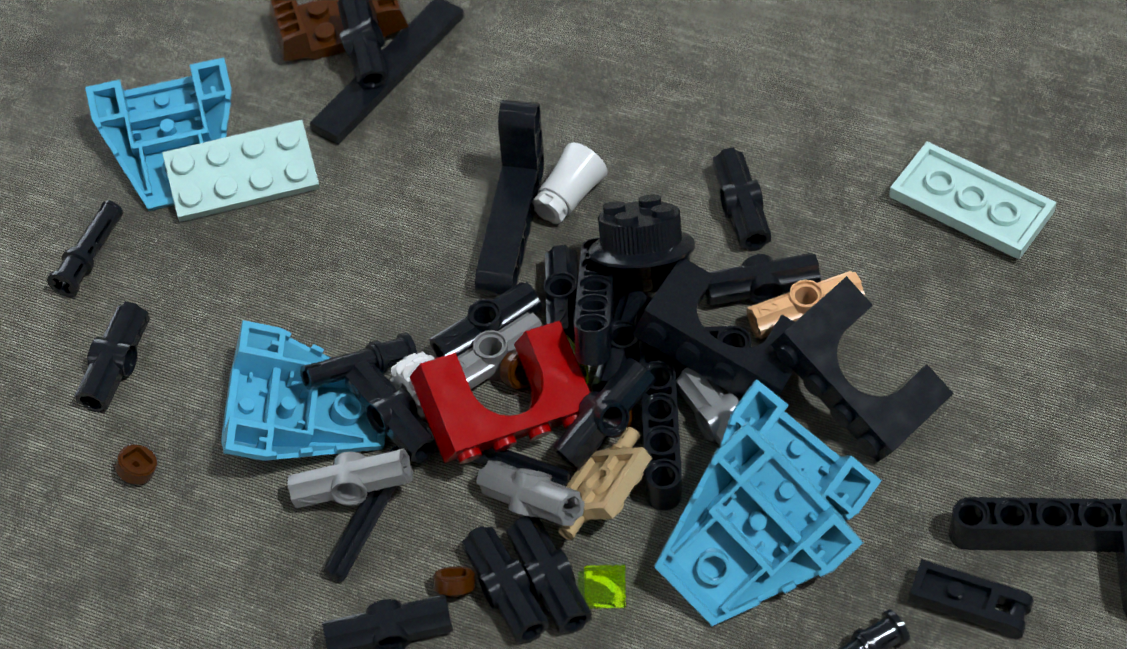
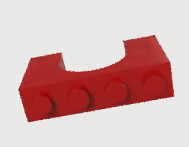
[409,320,590,464]

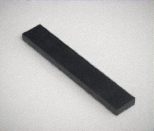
[310,0,464,145]

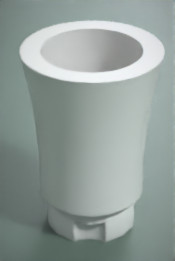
[532,143,608,224]

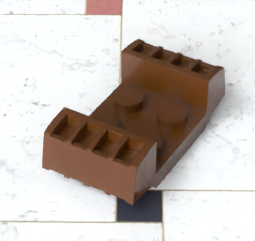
[270,0,409,62]

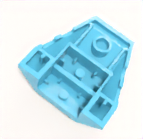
[85,57,232,211]
[221,320,390,461]
[720,380,882,520]
[654,421,863,626]

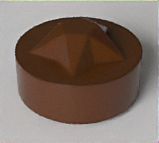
[500,349,530,390]
[115,445,157,485]
[433,566,475,598]

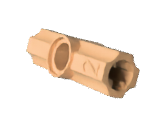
[747,271,865,339]

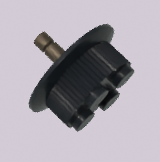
[589,194,695,292]

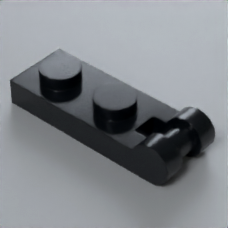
[908,559,1034,639]

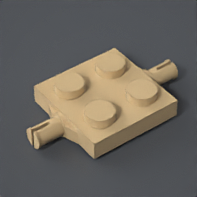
[558,427,652,540]

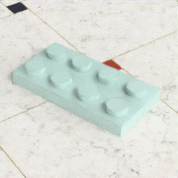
[162,120,320,222]
[889,142,1057,260]

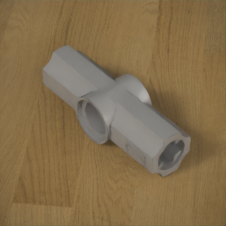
[458,312,543,389]
[676,367,739,446]
[287,449,413,509]
[476,461,585,526]

